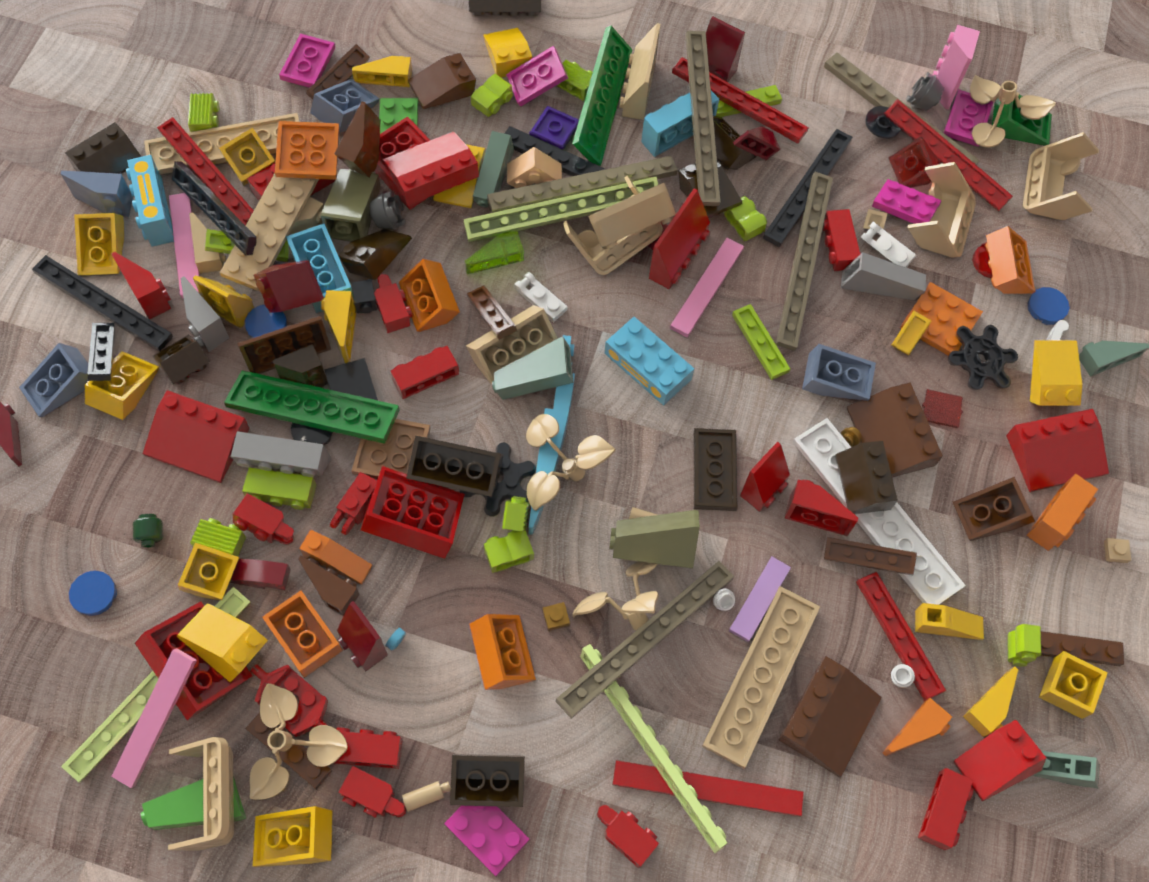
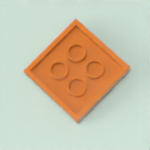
[275,121,339,180]
[900,282,983,356]

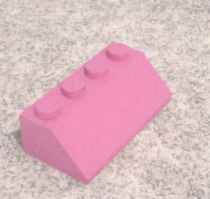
[932,25,980,110]

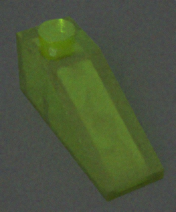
[465,231,524,275]

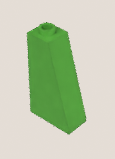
[141,776,246,830]

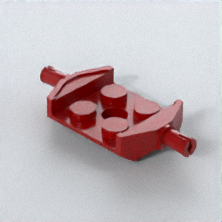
[250,664,328,737]

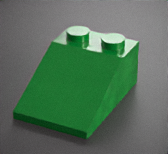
[992,94,1052,146]

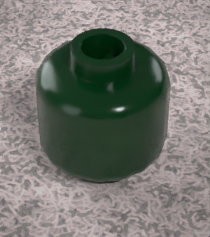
[132,514,163,548]

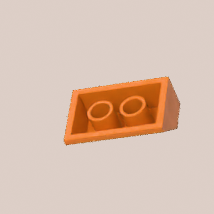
[986,226,1036,294]
[399,259,460,332]
[469,614,536,690]

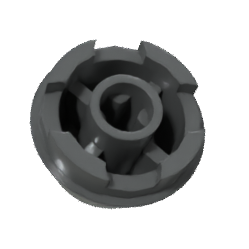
[906,72,944,111]
[370,191,406,230]

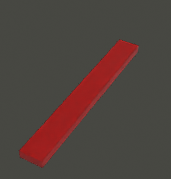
[672,57,809,144]
[884,99,1013,212]
[157,117,254,226]
[612,760,804,817]

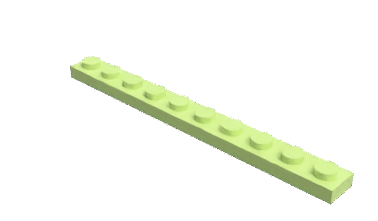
[61,587,251,783]
[580,644,727,853]

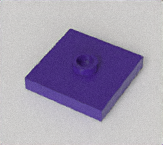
[529,106,579,150]

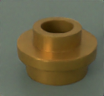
[841,427,861,447]

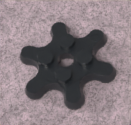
[948,325,1018,390]
[460,442,536,517]

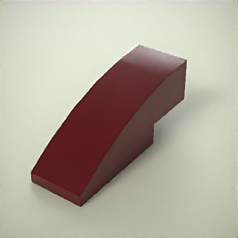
[229,559,291,591]

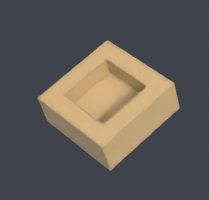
[863,209,888,229]
[1104,538,1131,563]

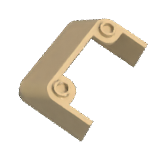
[1023,132,1099,220]
[908,162,976,258]
[563,175,663,275]
[588,183,676,250]
[168,737,234,851]

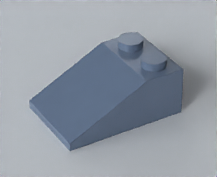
[310,79,380,133]
[61,171,133,217]
[19,343,88,417]
[802,344,876,401]

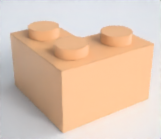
[507,147,562,188]

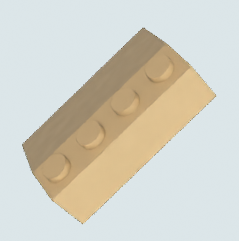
[619,23,661,120]

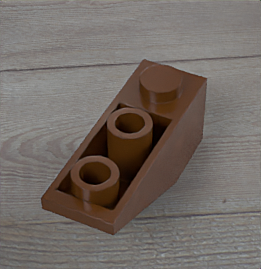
[298,555,360,616]

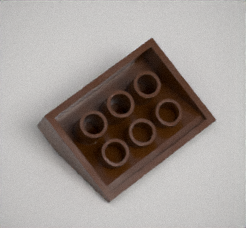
[237,316,332,374]
[847,382,943,478]
[778,656,882,778]

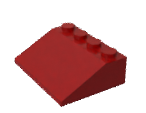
[374,117,431,210]
[382,131,479,206]
[649,188,710,289]
[142,390,250,483]
[1006,409,1109,492]
[360,466,465,559]
[134,601,253,720]

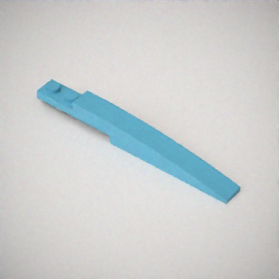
[529,335,575,535]

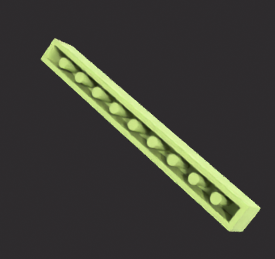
[463,177,658,242]

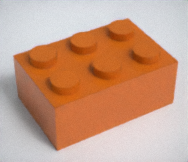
[1026,474,1098,551]
[262,591,343,678]

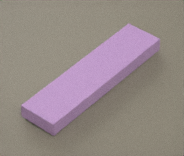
[729,556,791,642]

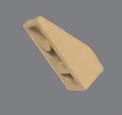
[189,213,226,274]

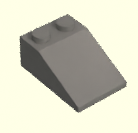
[181,276,229,352]

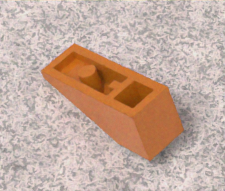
[299,530,373,585]
[883,698,952,756]

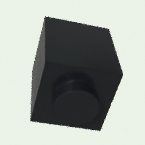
[351,279,377,314]

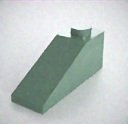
[1079,340,1149,377]
[1032,751,1100,789]

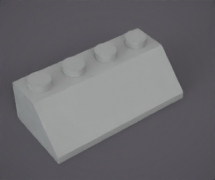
[231,432,331,477]

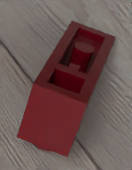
[733,126,781,160]
[0,401,22,467]

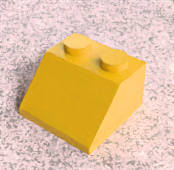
[178,543,239,600]

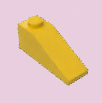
[352,56,412,87]
[963,666,1018,737]

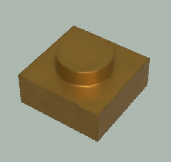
[542,602,570,631]

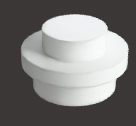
[713,588,735,611]
[891,664,915,688]

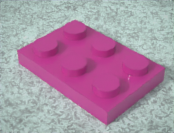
[279,34,336,88]
[506,46,568,106]
[943,89,994,147]
[872,179,942,224]
[444,805,530,877]

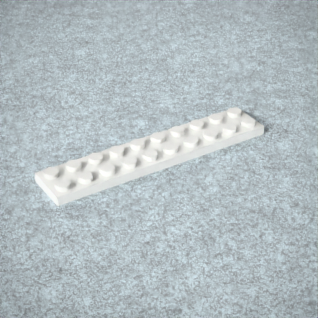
[793,418,966,605]

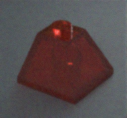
[889,136,940,188]

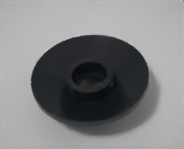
[865,106,901,139]

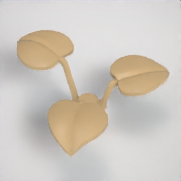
[970,75,1056,148]
[526,414,616,511]
[572,561,659,630]
[249,684,348,800]

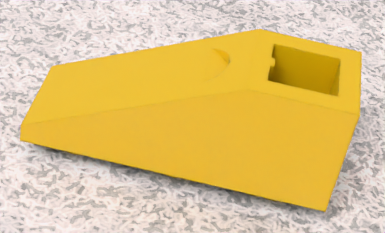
[915,603,984,640]

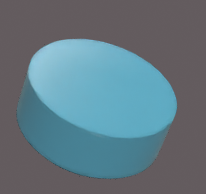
[385,627,406,651]

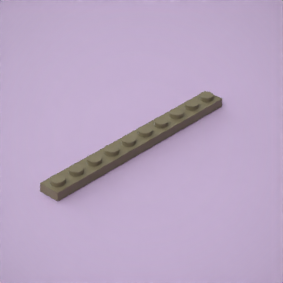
[685,31,720,206]
[824,52,980,165]
[487,156,678,213]
[776,172,833,351]
[555,561,734,719]

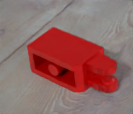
[374,274,413,333]
[329,472,377,535]
[233,493,294,545]
[338,766,406,818]
[597,805,659,869]

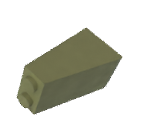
[320,169,381,242]
[609,510,700,569]

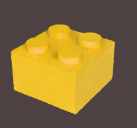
[219,127,275,186]
[1039,651,1108,719]

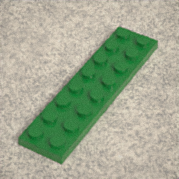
[572,25,632,166]
[224,370,400,444]

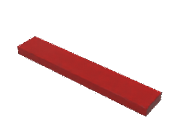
[856,571,946,702]

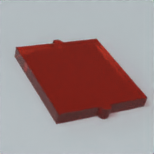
[922,389,963,428]

